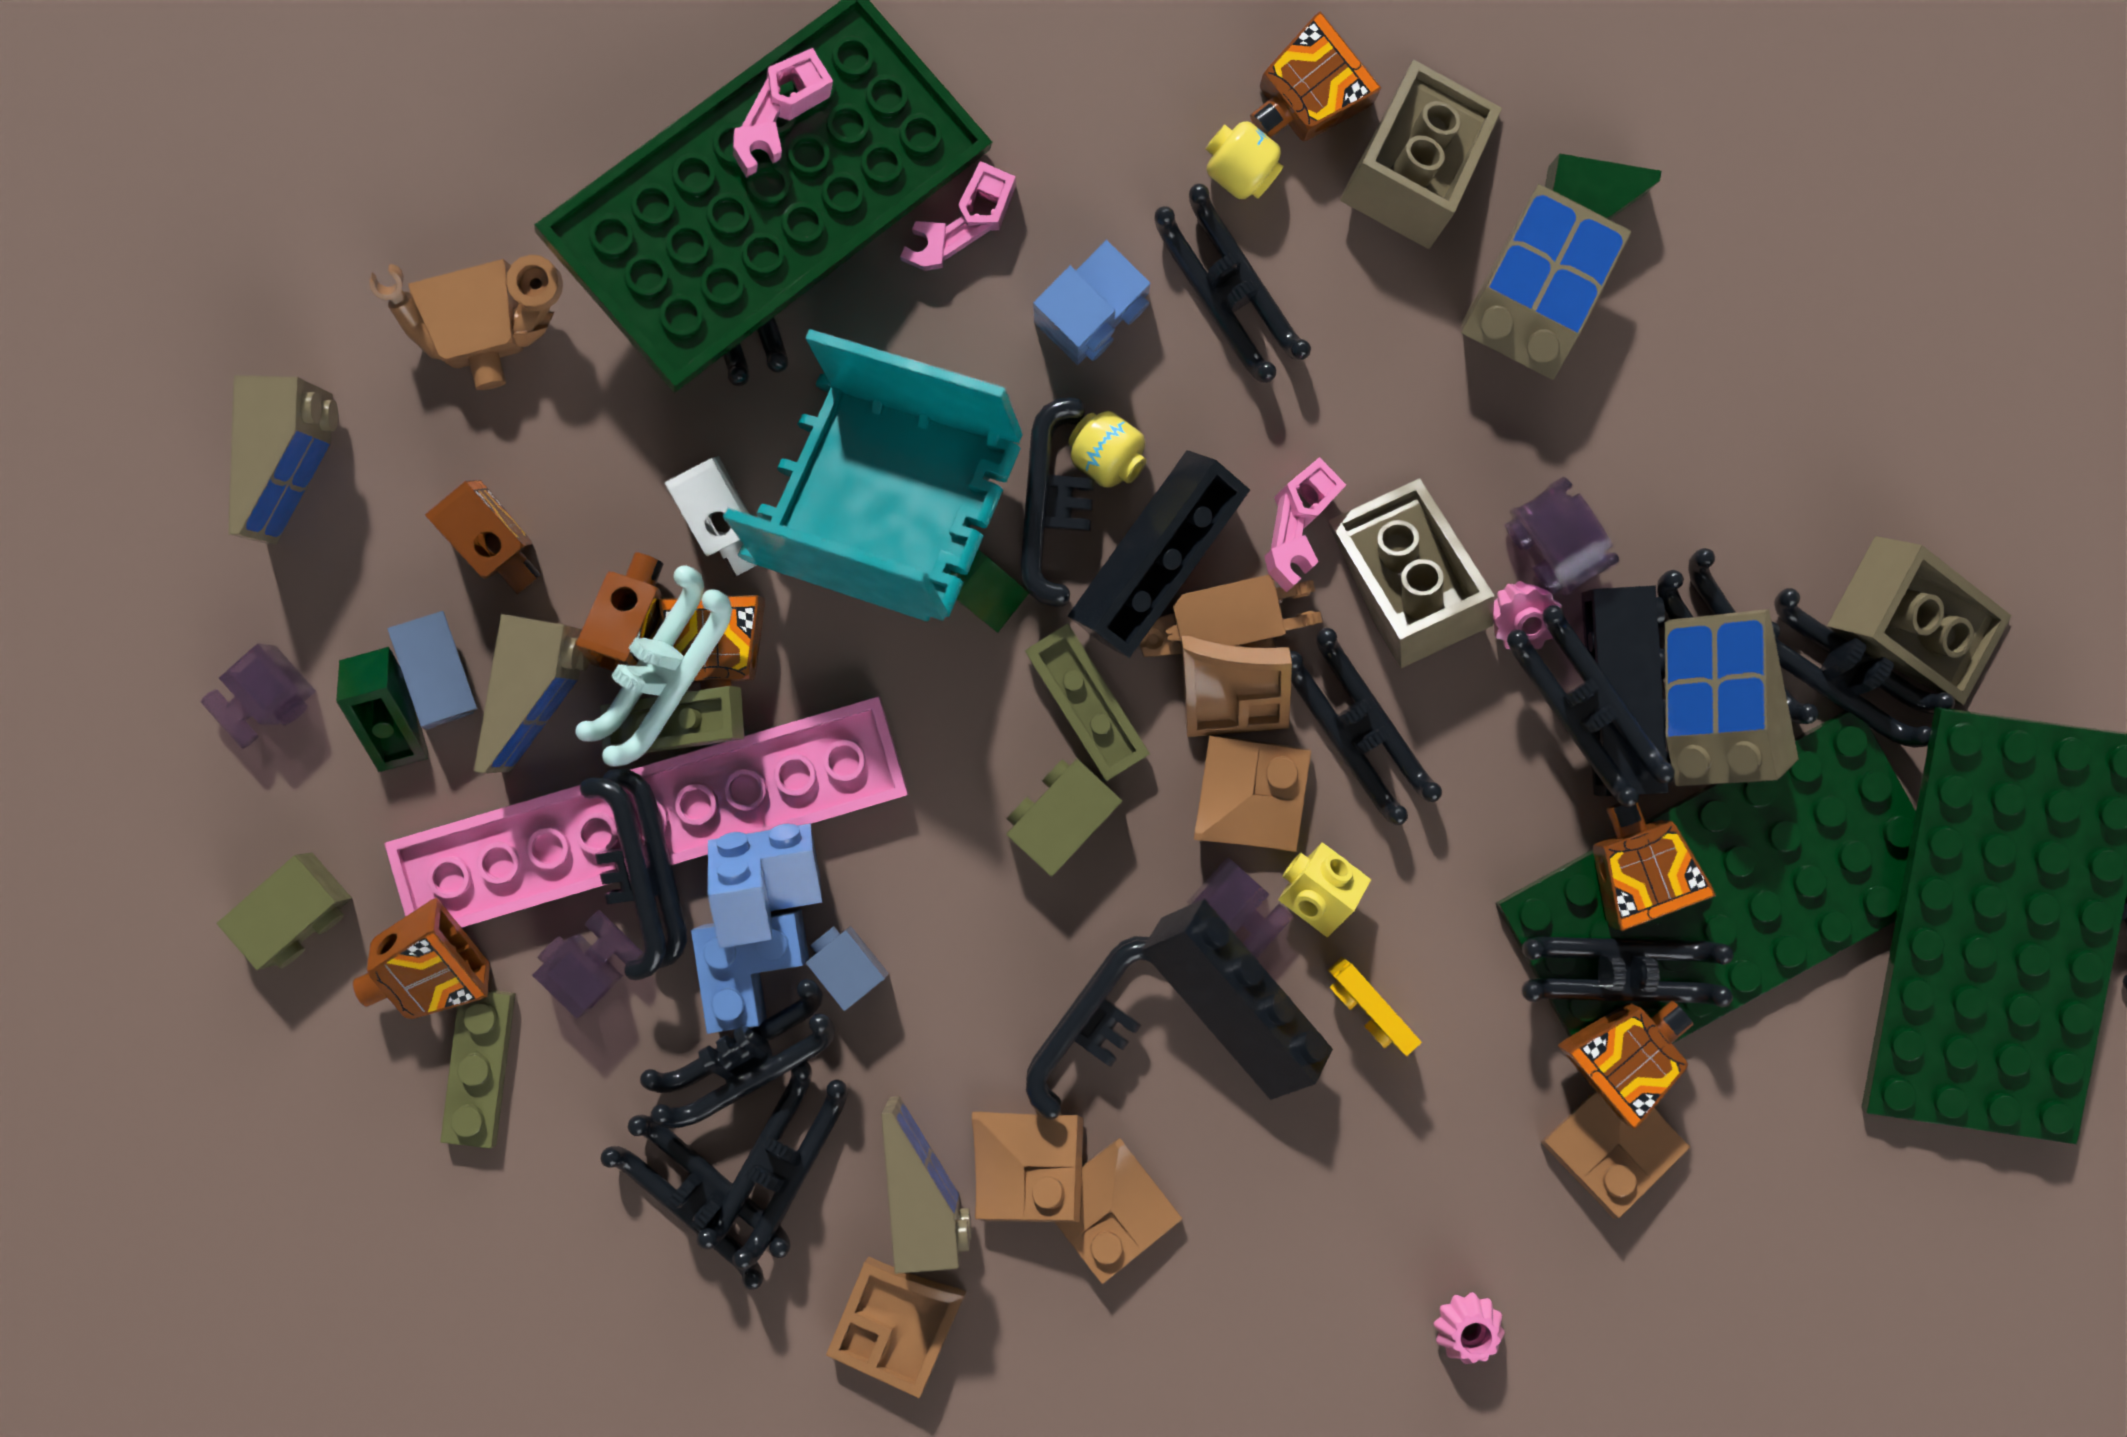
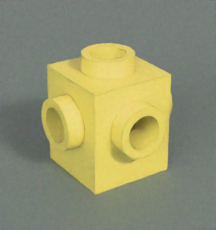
[1278,842,1371,938]

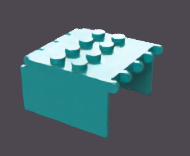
[723,329,1023,622]

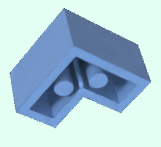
[1033,240,1151,366]
[708,823,823,948]
[691,909,809,1034]

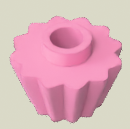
[1493,581,1562,649]
[1433,1292,1505,1364]

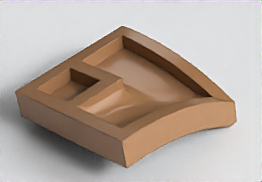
[1182,636,1292,737]
[1194,735,1311,852]
[1541,1091,1690,1219]
[972,1112,1084,1222]
[1054,1137,1182,1284]
[826,1257,966,1399]

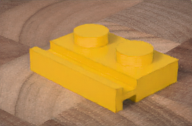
[1327,957,1422,1056]

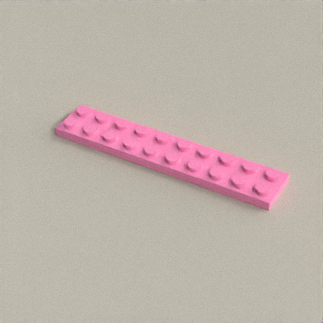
[384,696,909,928]

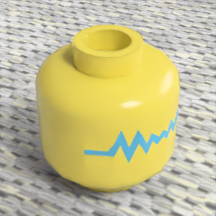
[1205,121,1283,199]
[1068,411,1146,488]

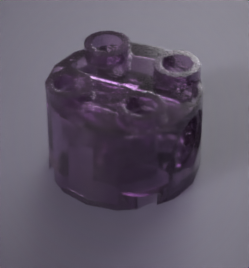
[1504,476,1620,597]

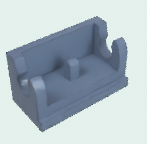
[387,611,478,730]

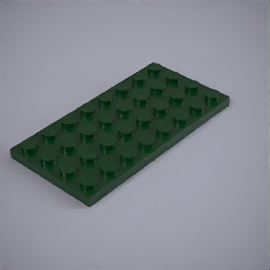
[534,0,993,393]
[1861,707,2127,1145]
[1496,711,1916,1044]

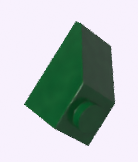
[1545,153,1662,220]
[949,550,1029,633]
[336,647,428,772]

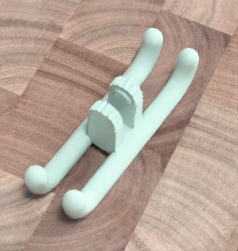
[576,566,732,767]

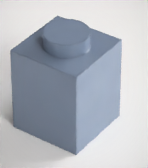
[805,926,889,1011]

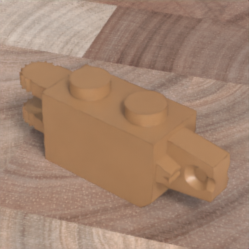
[1139,575,1323,660]

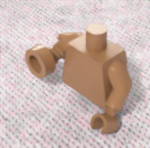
[370,254,563,390]

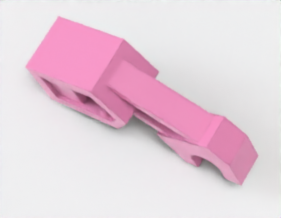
[733,48,833,177]
[900,161,1016,271]
[1264,457,1346,592]

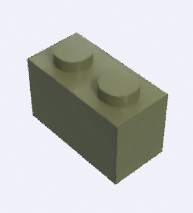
[1006,758,1122,877]
[216,852,352,970]

